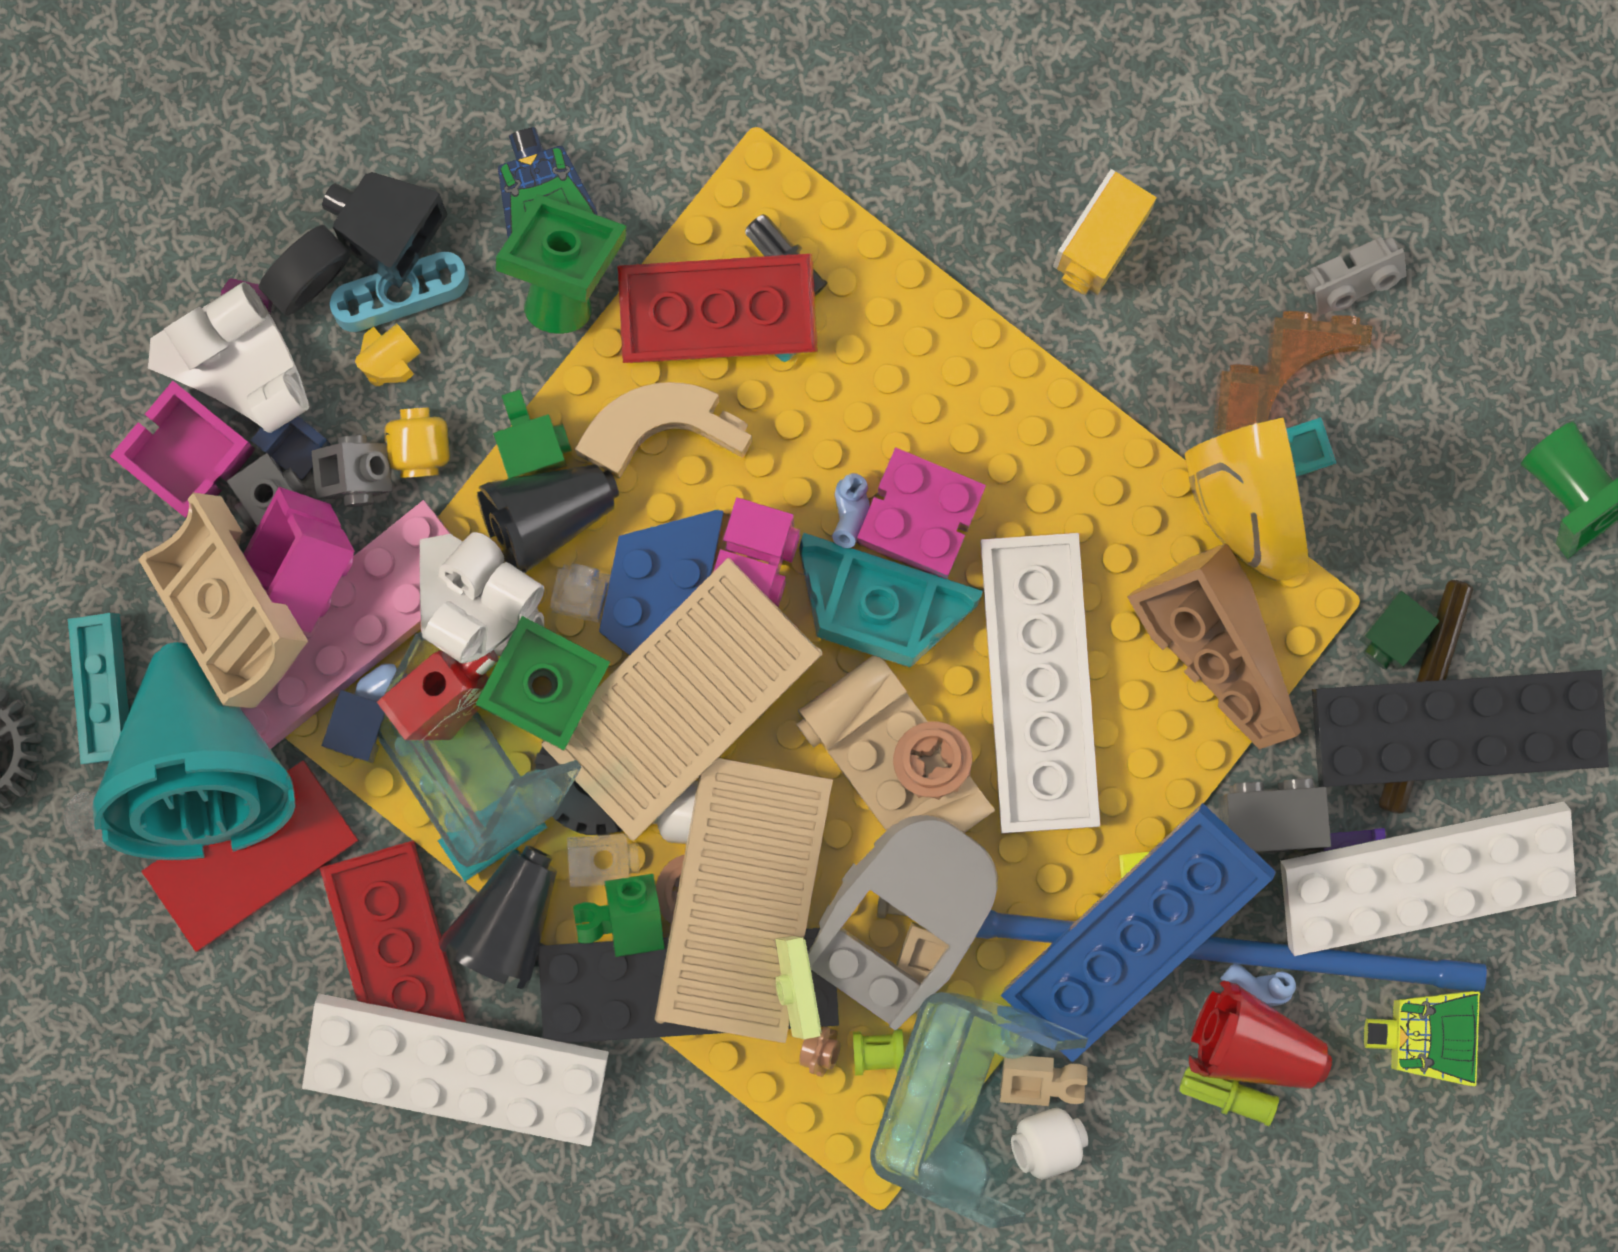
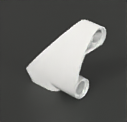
[148,282,309,433]
[420,532,545,664]

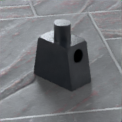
[322,172,448,288]

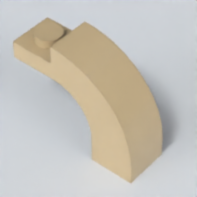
[575,382,752,479]

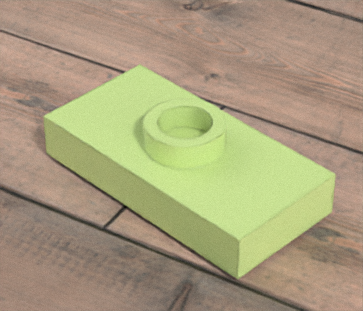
[775,936,822,1039]

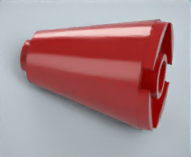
[1189,980,1332,1089]

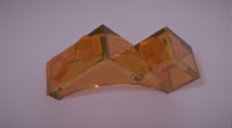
[1213,311,1372,435]

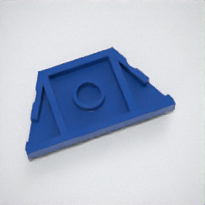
[599,510,724,655]

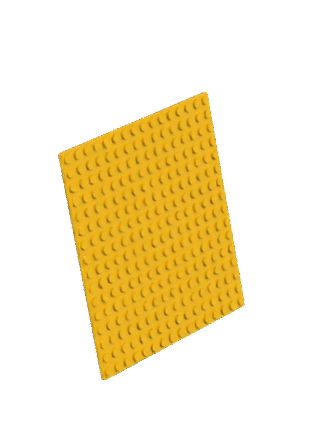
[285,127,1360,1210]

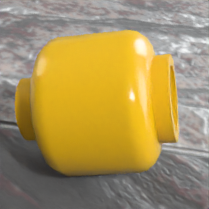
[384,407,450,478]

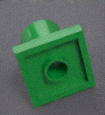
[496,194,627,334]
[1521,421,1618,559]
[475,616,610,751]

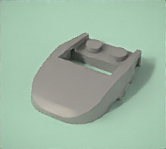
[808,815,998,1031]

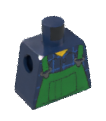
[498,127,598,238]

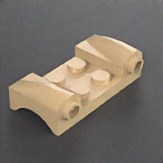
[139,492,308,708]
[796,655,995,833]

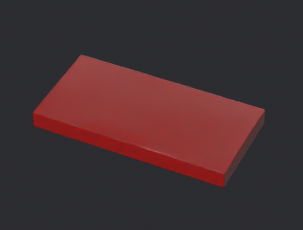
[617,254,818,363]
[141,760,359,952]
[319,840,467,1023]

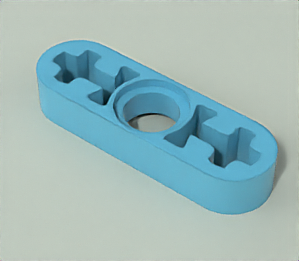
[330,252,469,332]

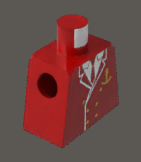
[377,650,499,740]

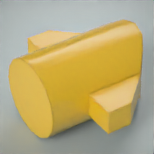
[355,323,421,387]

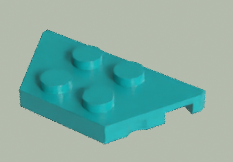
[799,533,983,667]

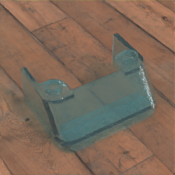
[378,632,582,866]
[870,992,1088,1229]

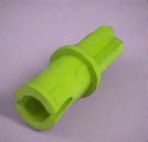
[1179,1067,1279,1127]

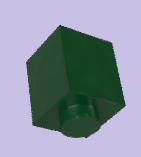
[1359,590,1439,670]

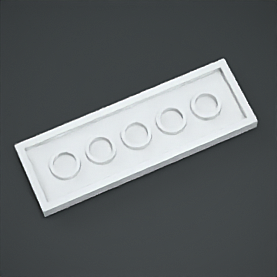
[980,533,1100,834]
[1280,802,1576,956]
[302,994,609,1146]

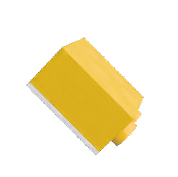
[1053,169,1157,295]

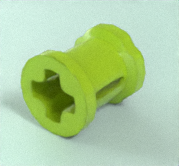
[853,1029,905,1076]

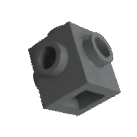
[311,435,392,507]
[227,453,307,530]

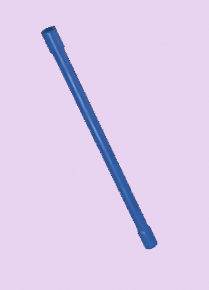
[976,910,1487,993]

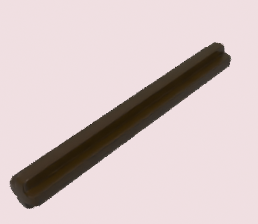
[1379,580,1473,814]

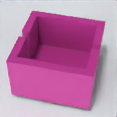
[110,381,256,518]
[857,447,986,579]
[243,487,355,633]
[713,497,800,607]

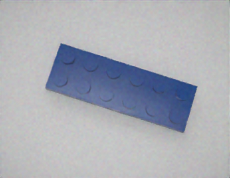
[1001,803,1276,1062]

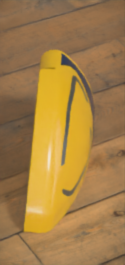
[1185,418,1309,581]

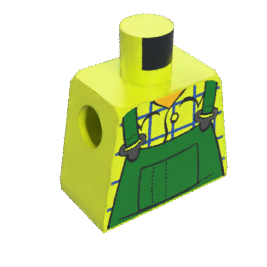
[1364,991,1480,1086]

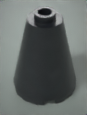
[477,464,619,573]
[438,845,557,989]

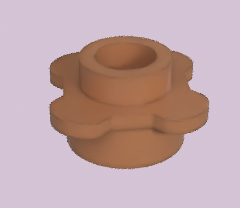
[800,1026,841,1077]

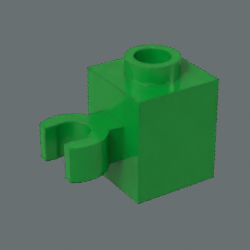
[493,389,572,479]
[573,874,664,957]

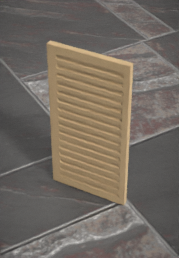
[541,558,823,841]
[655,758,833,1043]

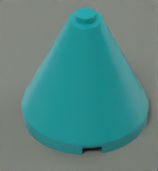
[92,642,295,860]

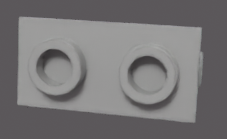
[1303,237,1407,316]

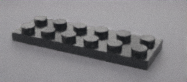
[1312,670,1609,787]
[538,928,839,1043]

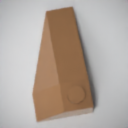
[1127,543,1301,749]

